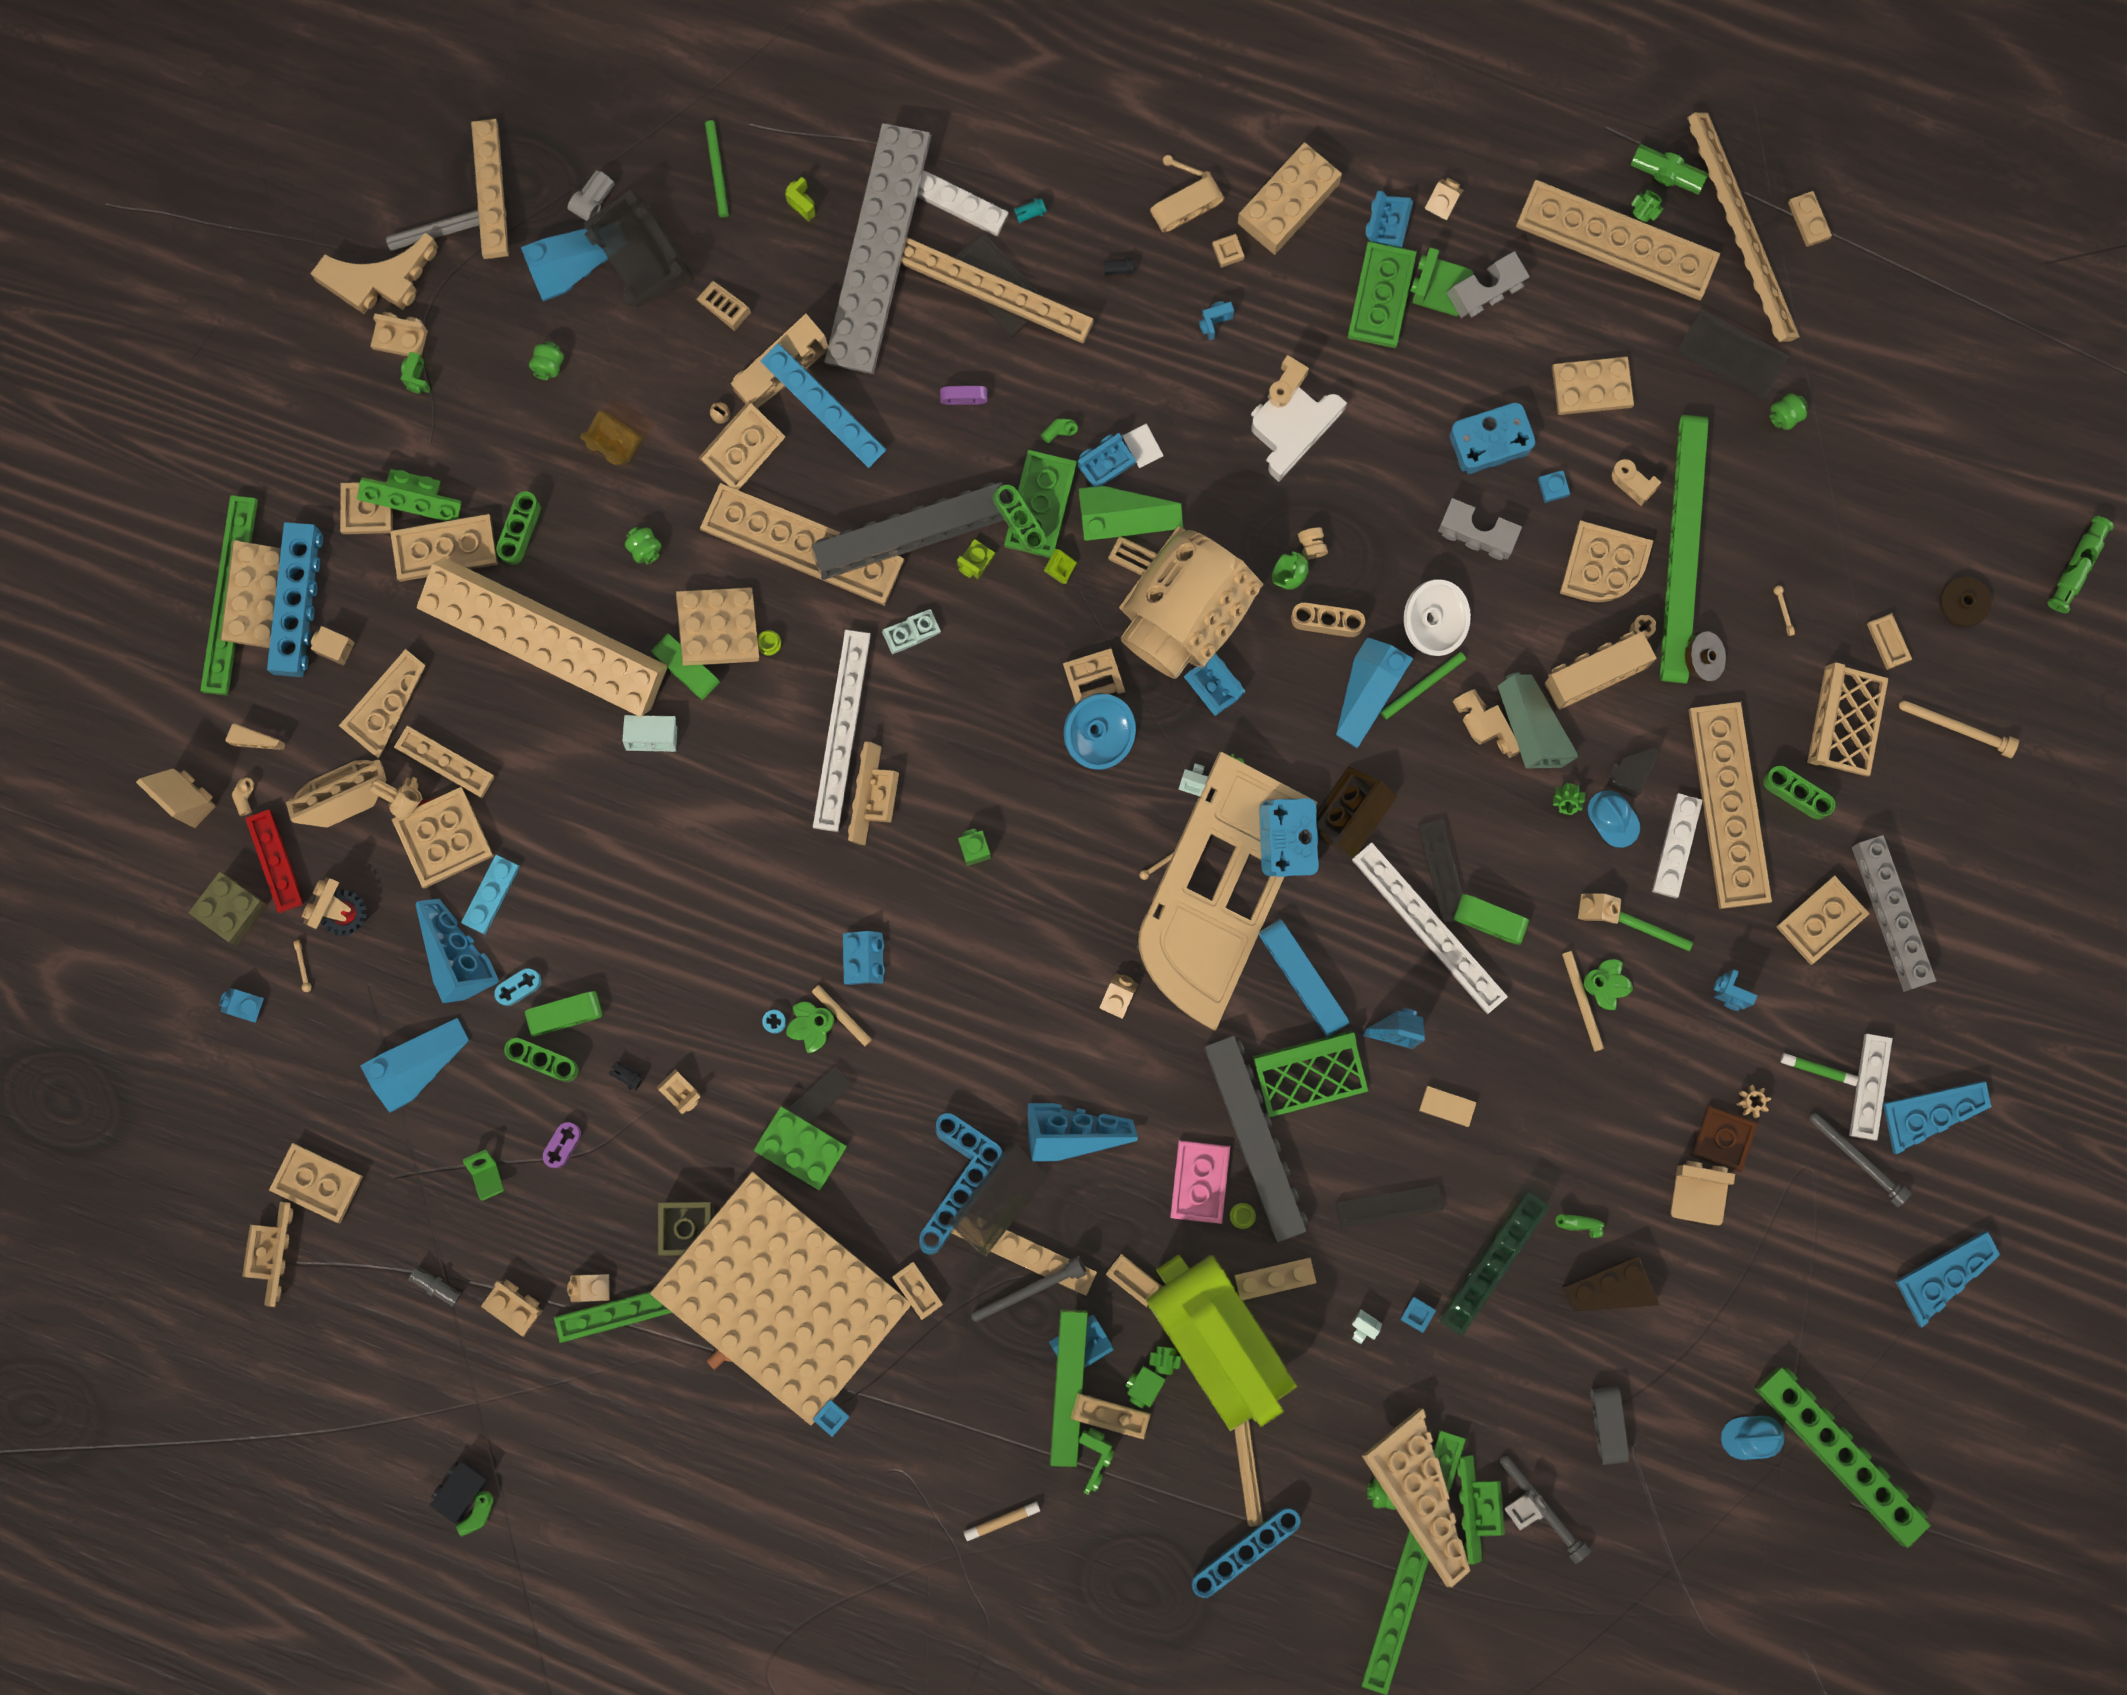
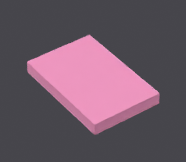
[1170,1140,1230,1224]

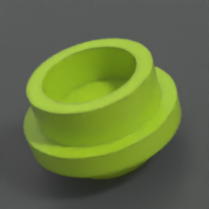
[757,630,781,656]
[1230,1203,1256,1229]

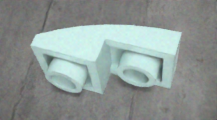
[882,609,941,654]

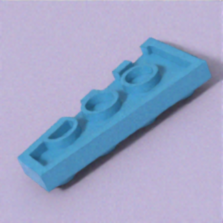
[1883,1081,1991,1154]
[1895,1231,2000,1328]

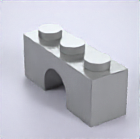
[1446,251,1530,318]
[1438,498,1522,560]

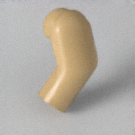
[232,777,254,816]

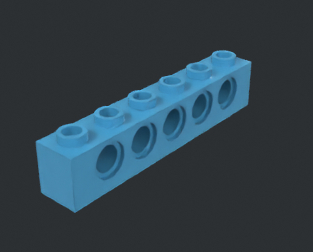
[267,522,323,677]

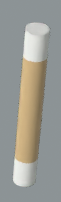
[964,1501,1040,1541]

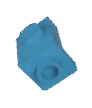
[1199,302,1234,340]
[219,988,264,1023]

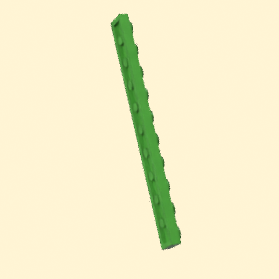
[1361,1430,1466,1695]

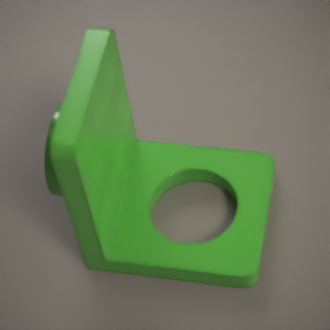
[463,1150,504,1201]

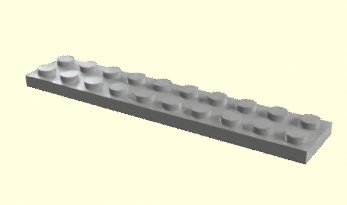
[824,123,931,374]

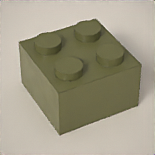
[189,872,268,946]
[658,1202,714,1256]

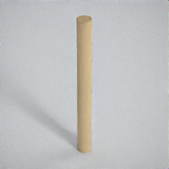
[1562,951,1604,1052]

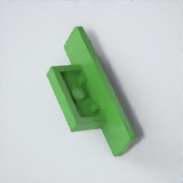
[357,469,461,521]
[1457,1455,1505,1564]

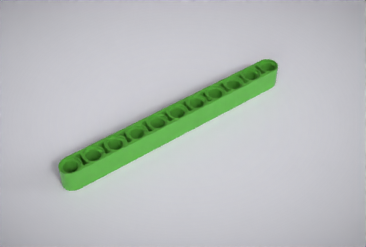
[1660,414,1708,684]

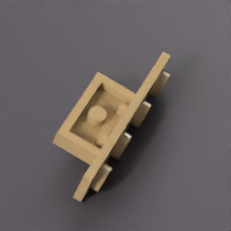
[848,741,899,845]
[242,1202,293,1307]

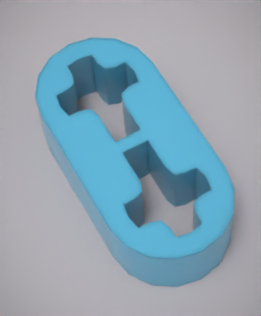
[495,969,541,1006]

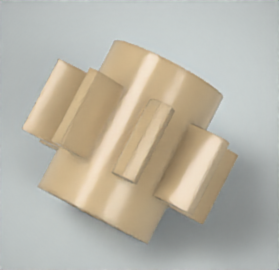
[1737,1085,1771,1118]

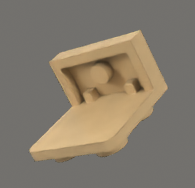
[1670,1161,1735,1226]

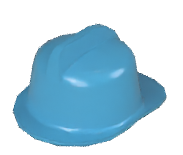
[1588,790,1640,847]
[1721,1416,1784,1460]

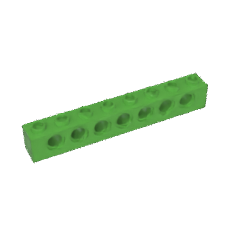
[1754,1367,1930,1548]

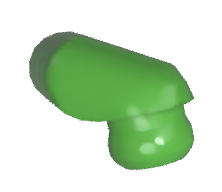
[1040,419,1078,443]

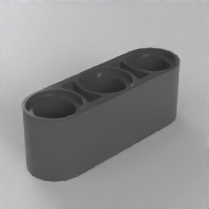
[1591,1386,1629,1465]

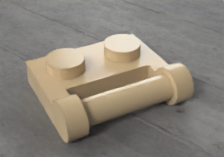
[1063,649,1125,704]

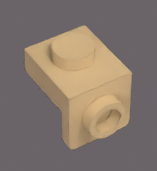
[1425,178,1463,220]
[1578,894,1621,923]
[1099,974,1138,1019]
[657,1069,701,1114]
[567,1274,609,1302]

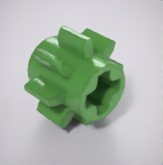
[1631,190,1663,222]
[1553,783,1585,815]
[1149,1346,1181,1375]

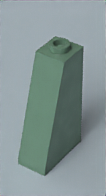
[1498,672,1578,768]

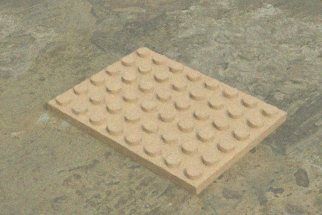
[650,1171,911,1426]

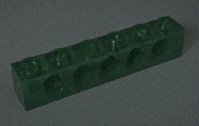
[1437,1192,1550,1337]

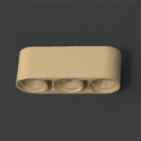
[1150,176,1224,233]
[1291,603,1365,637]

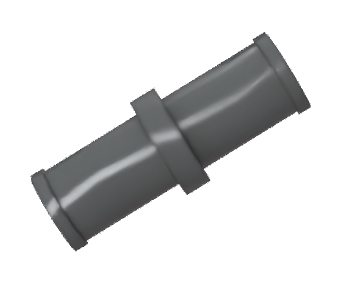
[408,1266,462,1307]

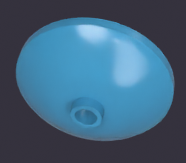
[1064,693,1136,770]

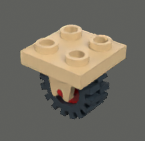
[301,877,367,936]

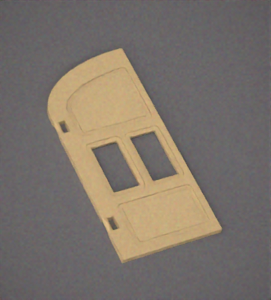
[1138,752,1318,1031]

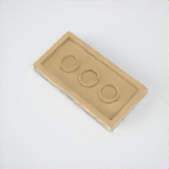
[390,514,499,582]
[220,540,281,648]

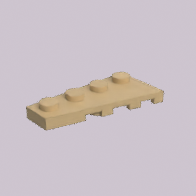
[339,649,426,759]

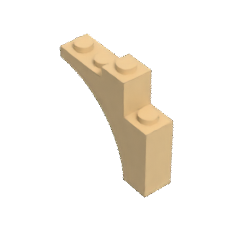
[311,233,438,314]

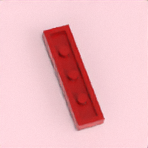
[245,809,305,914]

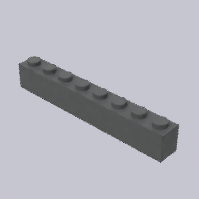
[812,482,1010,581]
[1204,1036,1309,1242]

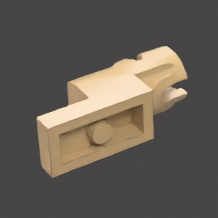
[1453,689,1520,758]

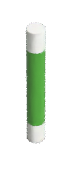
[1780,1053,1858,1086]

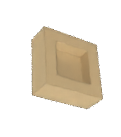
[1212,234,1244,268]

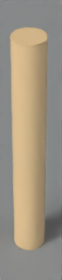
[812,985,872,1046]

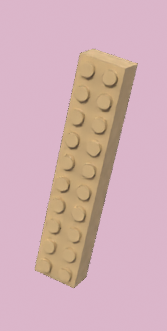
[416,557,668,717]

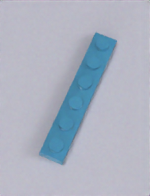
[760,343,886,468]

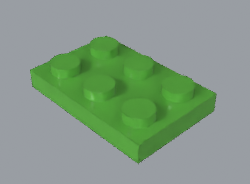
[753,1106,847,1191]

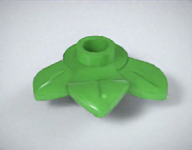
[1584,959,1633,1010]
[786,1002,834,1053]

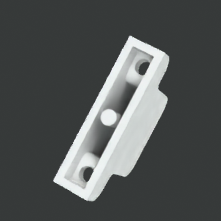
[1251,388,1347,482]

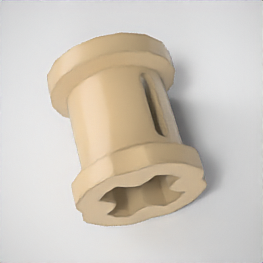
[1629,615,1656,640]

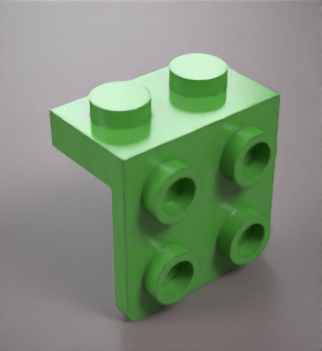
[1410,248,1473,316]
[1079,1428,1114,1495]

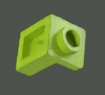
[785,177,816,221]
[957,539,995,579]

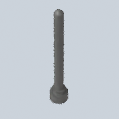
[1809,1113,1912,1208]
[971,1256,1087,1321]
[1500,1456,1591,1564]

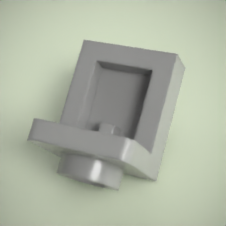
[1504,1490,1547,1530]

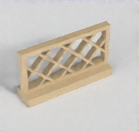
[1807,662,1888,777]

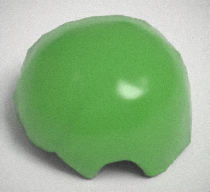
[1272,551,1309,590]

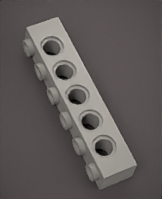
[1852,835,1936,992]

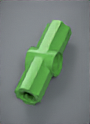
[1631,144,1708,195]

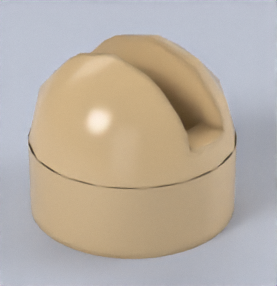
[710,402,731,424]

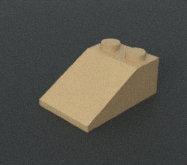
[136,768,216,828]

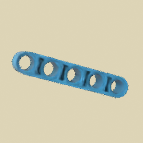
[1258,919,1349,1037]
[1192,1507,1300,1598]

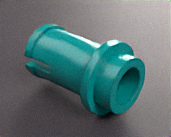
[1014,198,1047,224]

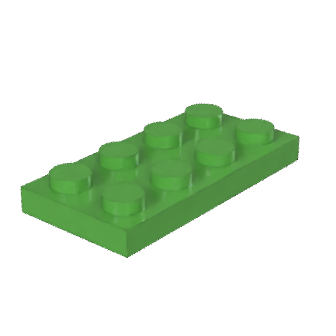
[1347,242,1416,348]
[1004,450,1077,558]

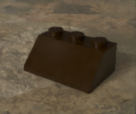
[1316,766,1397,858]

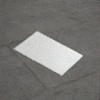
[1122,424,1164,468]

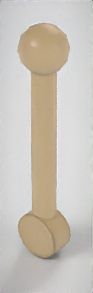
[1163,155,1211,179]
[1774,585,1795,636]
[1140,852,1174,880]
[294,940,312,992]

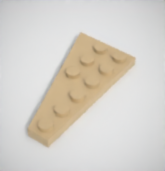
[1362,1409,1470,1587]

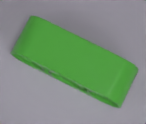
[992,485,1046,551]
[496,491,541,566]
[650,633,720,701]
[1763,766,1835,820]
[1453,894,1529,945]
[524,991,603,1037]
[504,1038,579,1082]

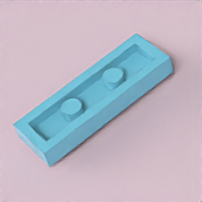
[461,855,520,935]

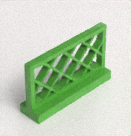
[1252,1030,1368,1118]

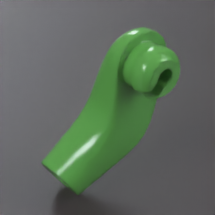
[1556,1214,1605,1238]
[456,1491,493,1537]

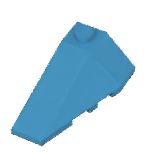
[415,899,499,1003]

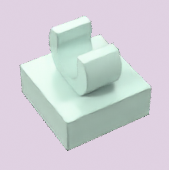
[1179,763,1208,796]
[1352,1309,1382,1344]

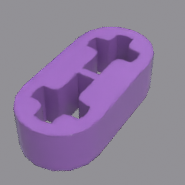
[940,386,987,405]
[543,1122,581,1168]

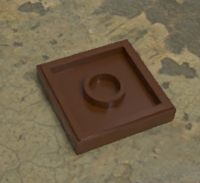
[1691,1105,1758,1172]

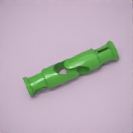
[2047,516,2114,613]

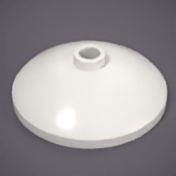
[1404,580,1470,656]

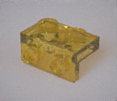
[580,410,643,465]

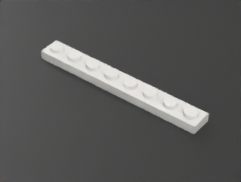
[813,630,871,832]
[1352,843,1508,1014]

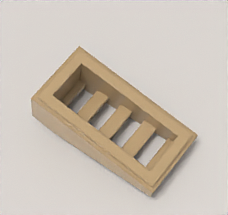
[697,281,751,331]
[226,723,286,750]

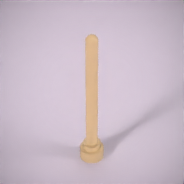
[1899,700,2019,758]

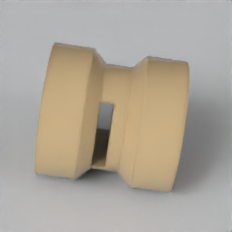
[1298,527,1328,559]

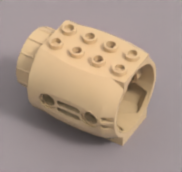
[1119,526,1263,679]

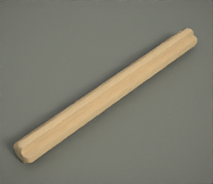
[1234,1420,1263,1527]

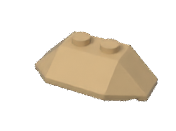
[286,760,387,828]

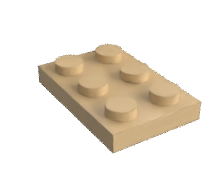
[1552,357,1634,415]
[698,402,785,490]
[1776,876,1869,965]
[269,1143,364,1223]

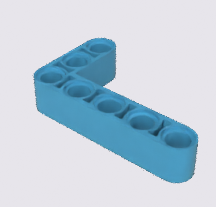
[919,1113,1002,1255]

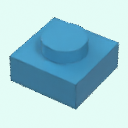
[1538,471,1570,503]
[1400,1297,1436,1333]
[813,1400,850,1437]

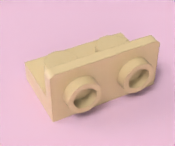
[371,312,428,356]
[481,1279,543,1337]

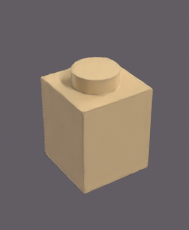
[311,626,355,665]

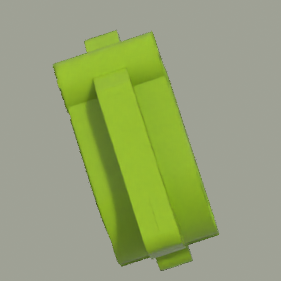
[1146,1255,1297,1431]

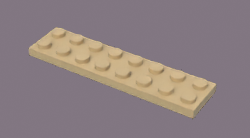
[1516,180,1720,301]
[700,483,905,606]
[1689,702,1772,909]

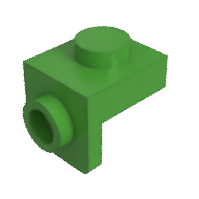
[401,352,431,394]

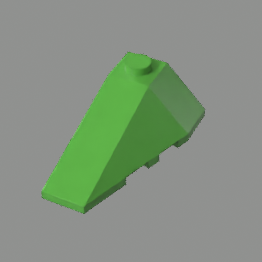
[1078,486,1183,541]

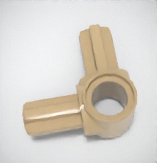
[370,777,422,819]

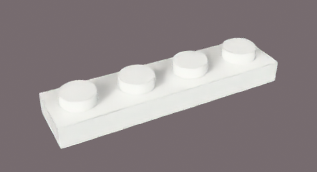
[917,170,1009,237]
[1652,793,1703,898]
[1849,1034,1892,1141]

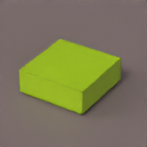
[1044,549,1077,584]

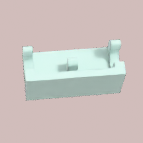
[622,715,677,752]

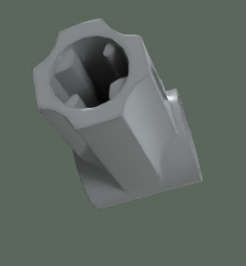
[568,170,614,223]

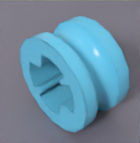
[762,1010,786,1034]

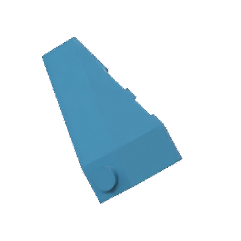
[521,221,627,301]
[1336,637,1413,748]
[1363,1008,1425,1049]
[360,1018,470,1113]
[1028,1103,1138,1161]

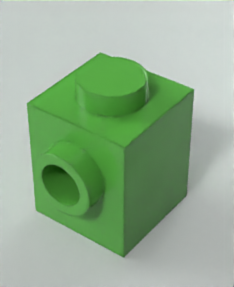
[958,829,991,866]
[1125,1366,1166,1409]

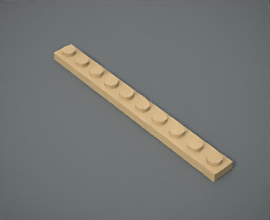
[1687,113,1799,342]
[901,238,1094,343]

